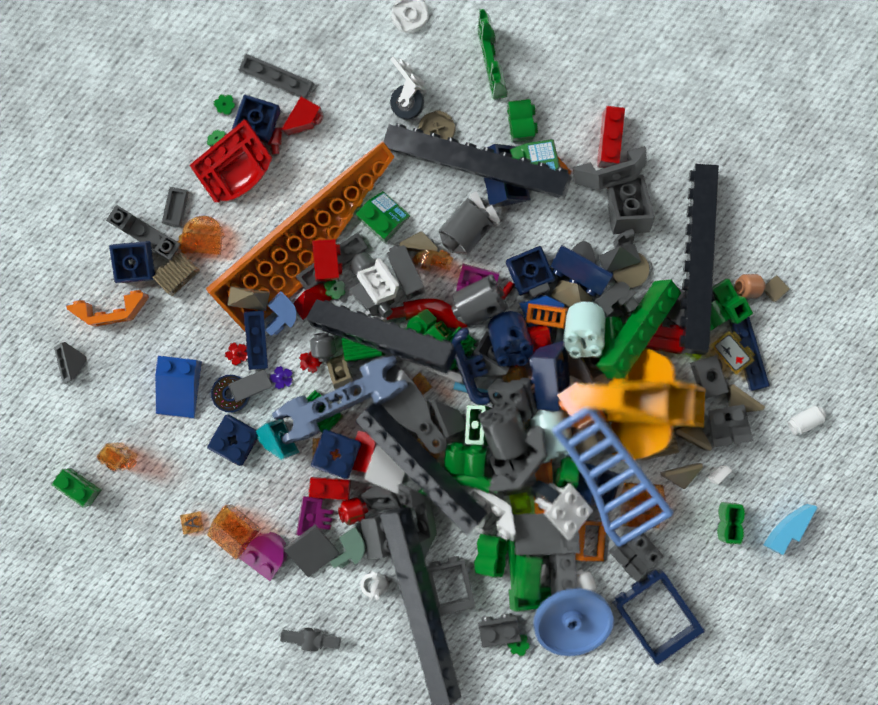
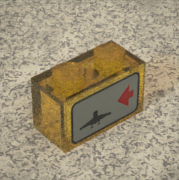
[711,331,755,375]

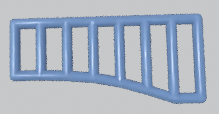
[552,408,674,547]

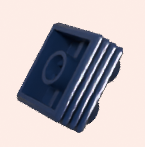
[232,94,281,143]
[109,241,155,283]
[505,246,555,296]
[207,415,258,466]
[311,430,361,479]

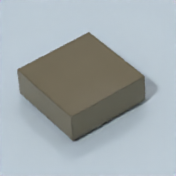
[764,275,789,302]

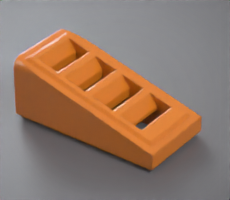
[526,303,568,329]

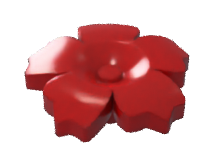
[225,342,247,366]
[299,351,322,374]

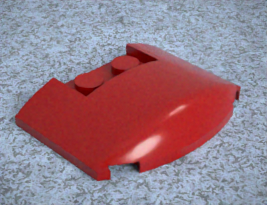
[189,119,272,203]

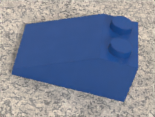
[155,356,202,418]

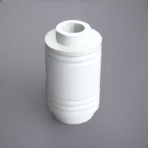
[787,406,826,435]

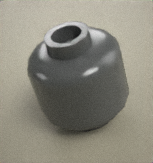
[350,253,375,279]
[310,333,336,362]

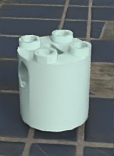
[564,302,605,358]
[529,410,576,464]

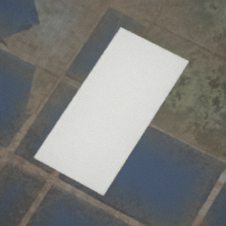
[364,425,418,494]

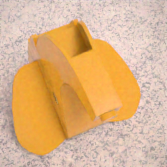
[571,348,706,461]

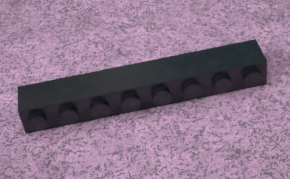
[306,299,457,374]
[355,403,488,535]

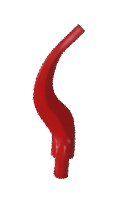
[387,281,515,328]

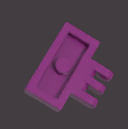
[296,496,334,536]

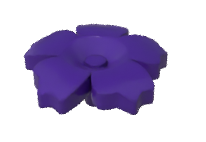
[269,366,293,389]

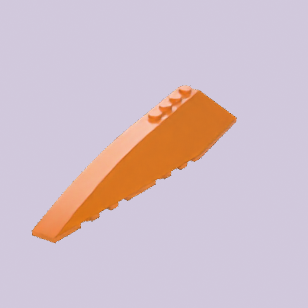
[206,142,395,332]

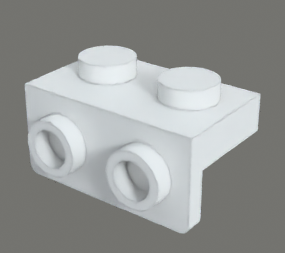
[357,258,399,305]

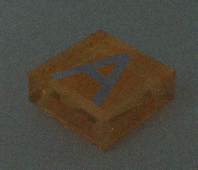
[180,511,204,535]

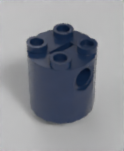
[488,311,533,366]

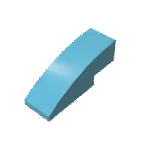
[763,504,817,555]

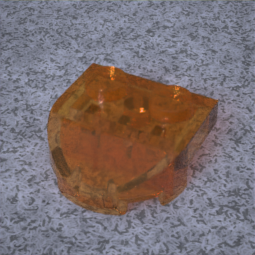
[181,216,224,255]
[412,250,453,272]

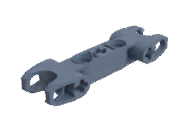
[272,356,409,444]

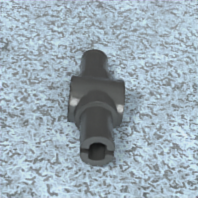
[280,627,341,652]

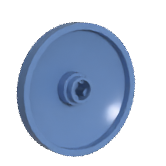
[533,589,614,656]

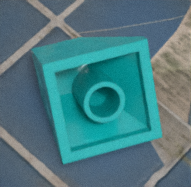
[256,419,300,460]

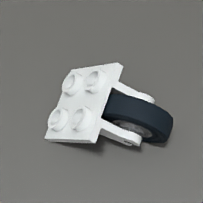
[390,57,427,120]
[530,480,593,541]

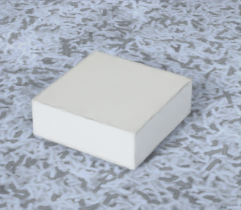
[708,465,732,484]

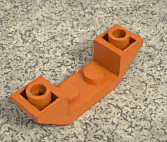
[66,290,149,327]

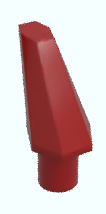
[268,127,282,155]

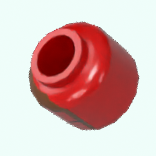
[338,497,368,526]

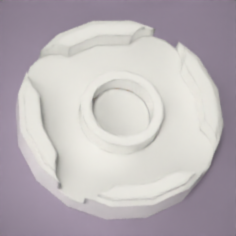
[391,0,428,33]

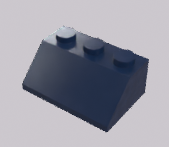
[484,144,531,207]
[550,245,613,297]
[530,341,571,411]

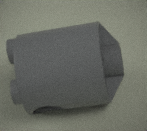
[439,198,493,255]
[452,274,509,328]
[479,401,530,459]

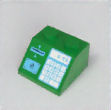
[510,139,560,170]
[356,191,410,243]

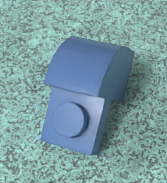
[265,291,296,336]

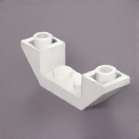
[463,487,516,542]

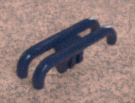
[452,328,490,405]

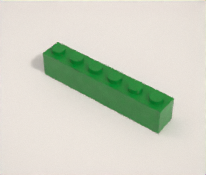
[597,279,681,379]

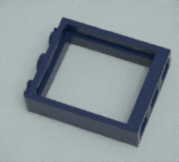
[612,569,705,666]

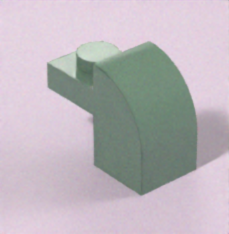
[330,526,365,569]

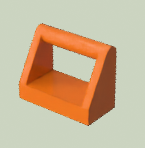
[575,520,606,561]

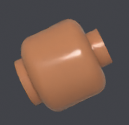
[735,274,766,299]

